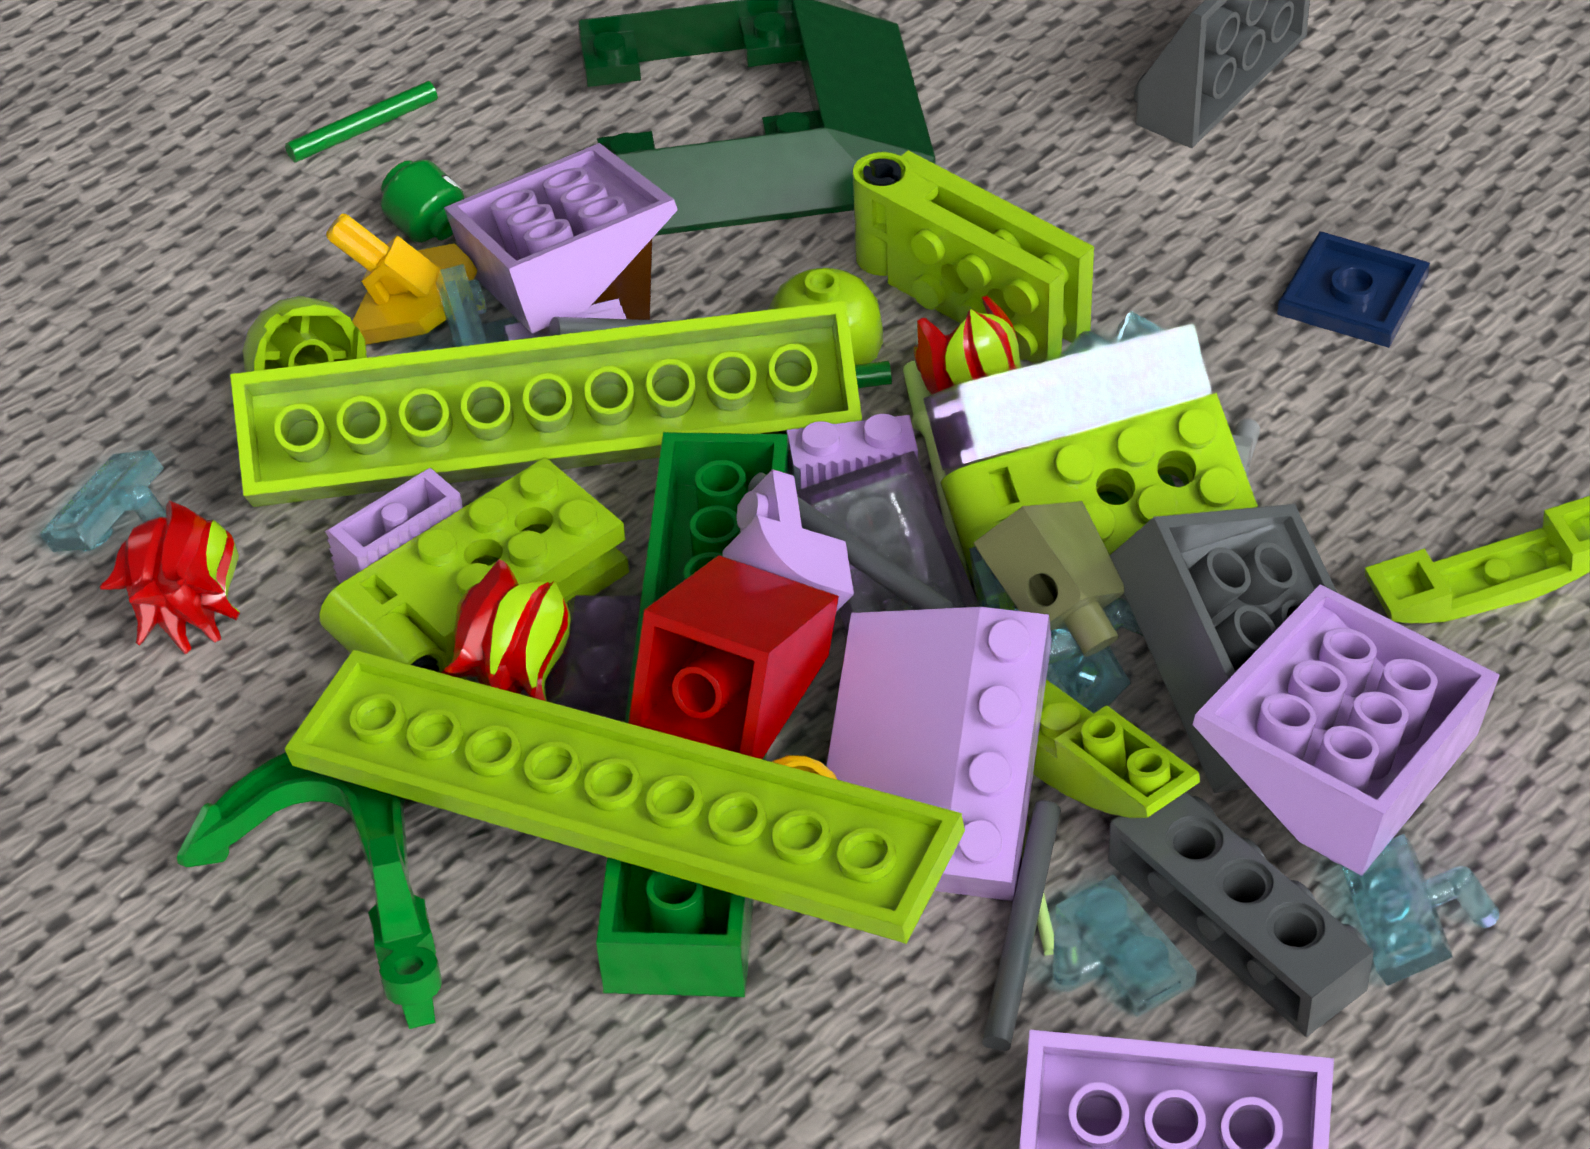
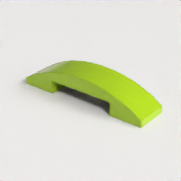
[1365,496,1590,623]

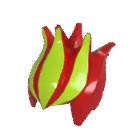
[913,295,1040,436]
[99,500,240,654]
[441,560,571,701]

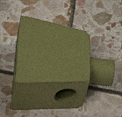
[973,501,1124,657]

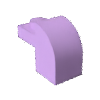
[722,469,854,611]

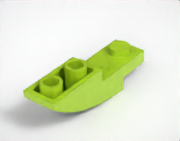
[1033,679,1200,818]

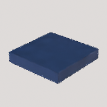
[1277,231,1430,348]

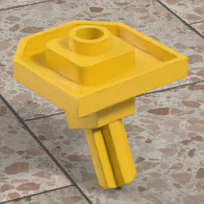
[326,213,478,345]

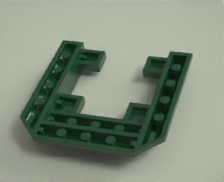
[578,0,936,236]

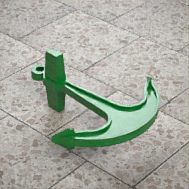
[177,752,442,1029]

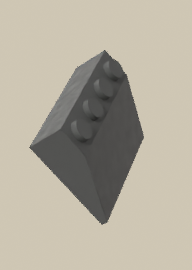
[1134,0,1310,148]
[1110,504,1337,793]

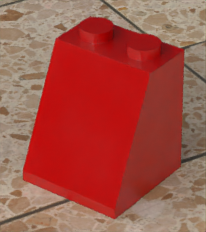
[628,555,839,759]

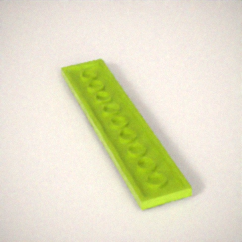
[284,649,965,944]

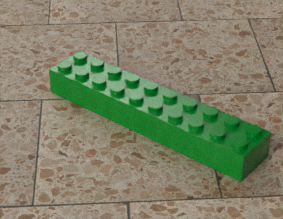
[596,432,790,997]

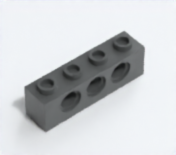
[1108,792,1374,1037]

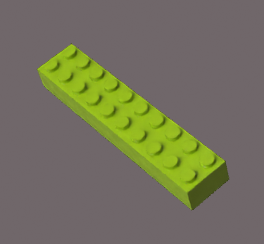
[230,301,862,507]

